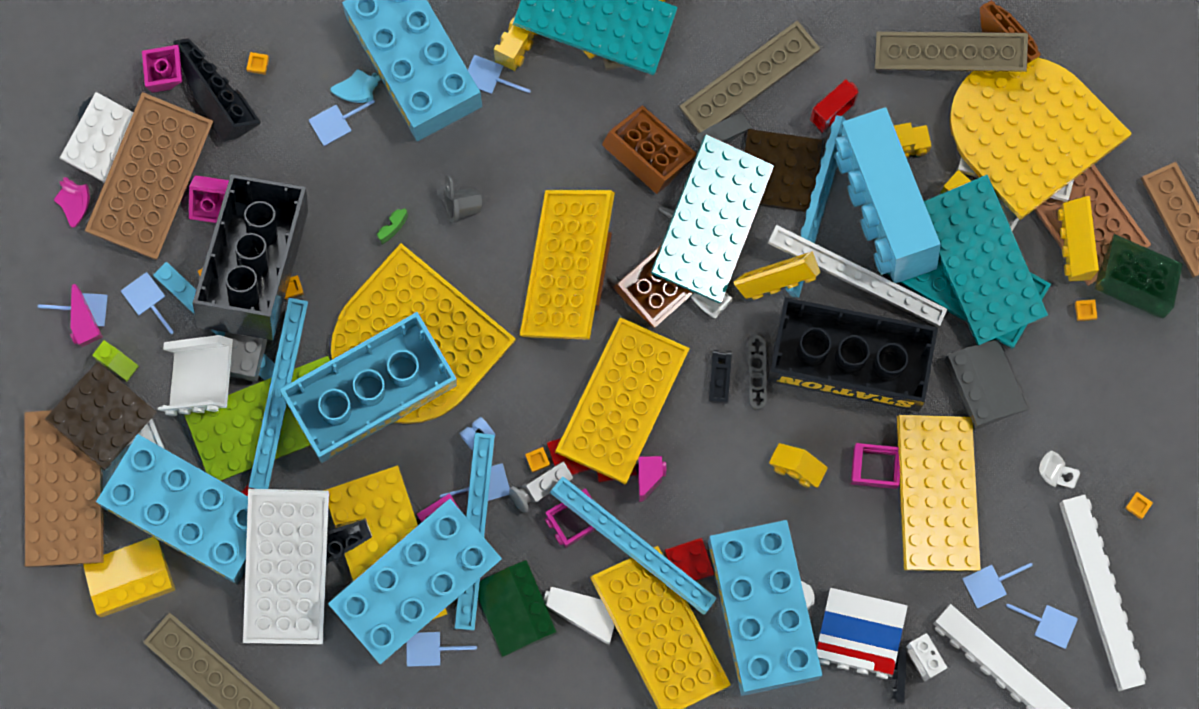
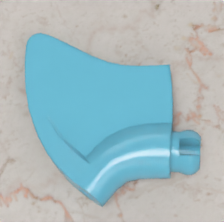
[331,69,381,103]

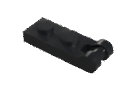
[709,349,732,404]
[891,647,906,705]

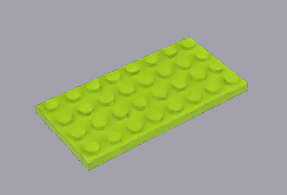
[184,356,330,481]

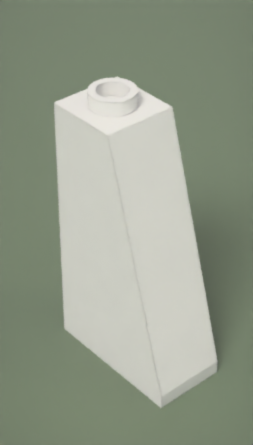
[544,587,615,645]

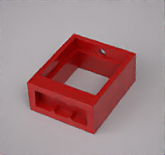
[810,79,859,133]

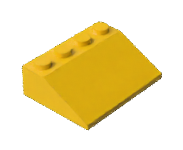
[83,537,176,618]

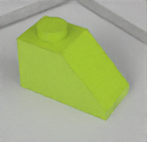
[92,340,139,381]

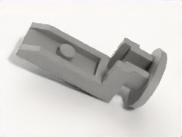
[509,461,573,512]

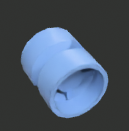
[459,416,496,451]

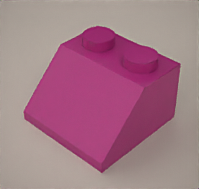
[142,45,182,93]
[189,175,229,223]
[638,456,666,502]

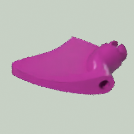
[54,177,90,228]

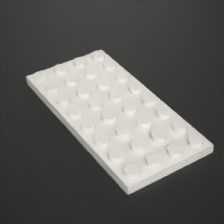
[243,489,329,644]

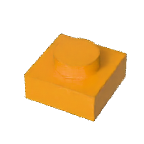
[246,52,269,75]
[285,275,304,300]
[1075,299,1098,321]
[525,447,550,473]
[1125,492,1153,519]

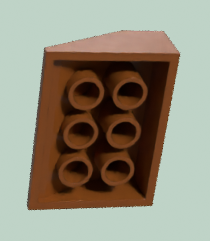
[602,105,697,194]
[613,244,694,328]

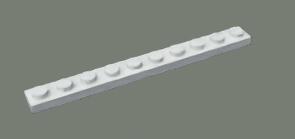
[768,225,947,327]

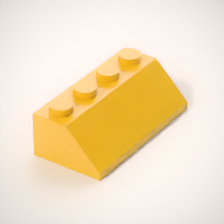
[1058,196,1099,281]
[734,251,820,300]

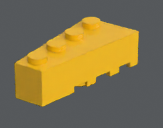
[494,17,538,71]

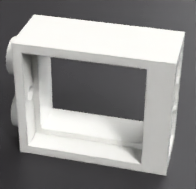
[904,633,947,682]

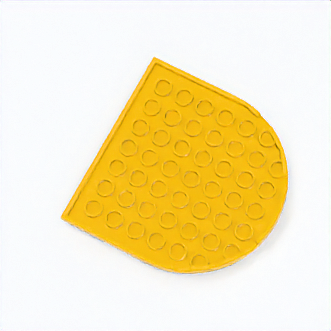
[950,58,1132,220]
[331,243,516,424]

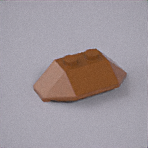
[980,0,1041,63]

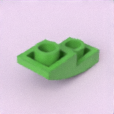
[377,208,408,245]

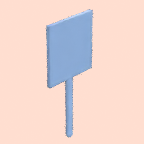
[468,55,531,94]
[309,99,375,146]
[121,272,174,334]
[37,293,108,327]
[439,463,510,501]
[962,563,1033,608]
[1006,604,1078,649]
[407,632,477,667]

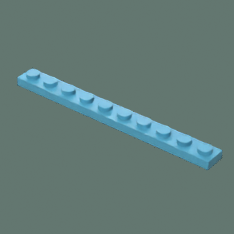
[785,116,846,298]
[153,262,275,381]
[248,298,308,489]
[455,433,495,630]
[550,476,717,615]

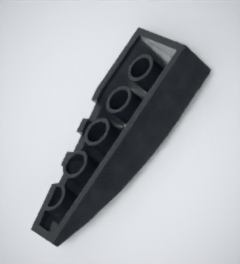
[173,38,261,141]
[326,518,372,565]

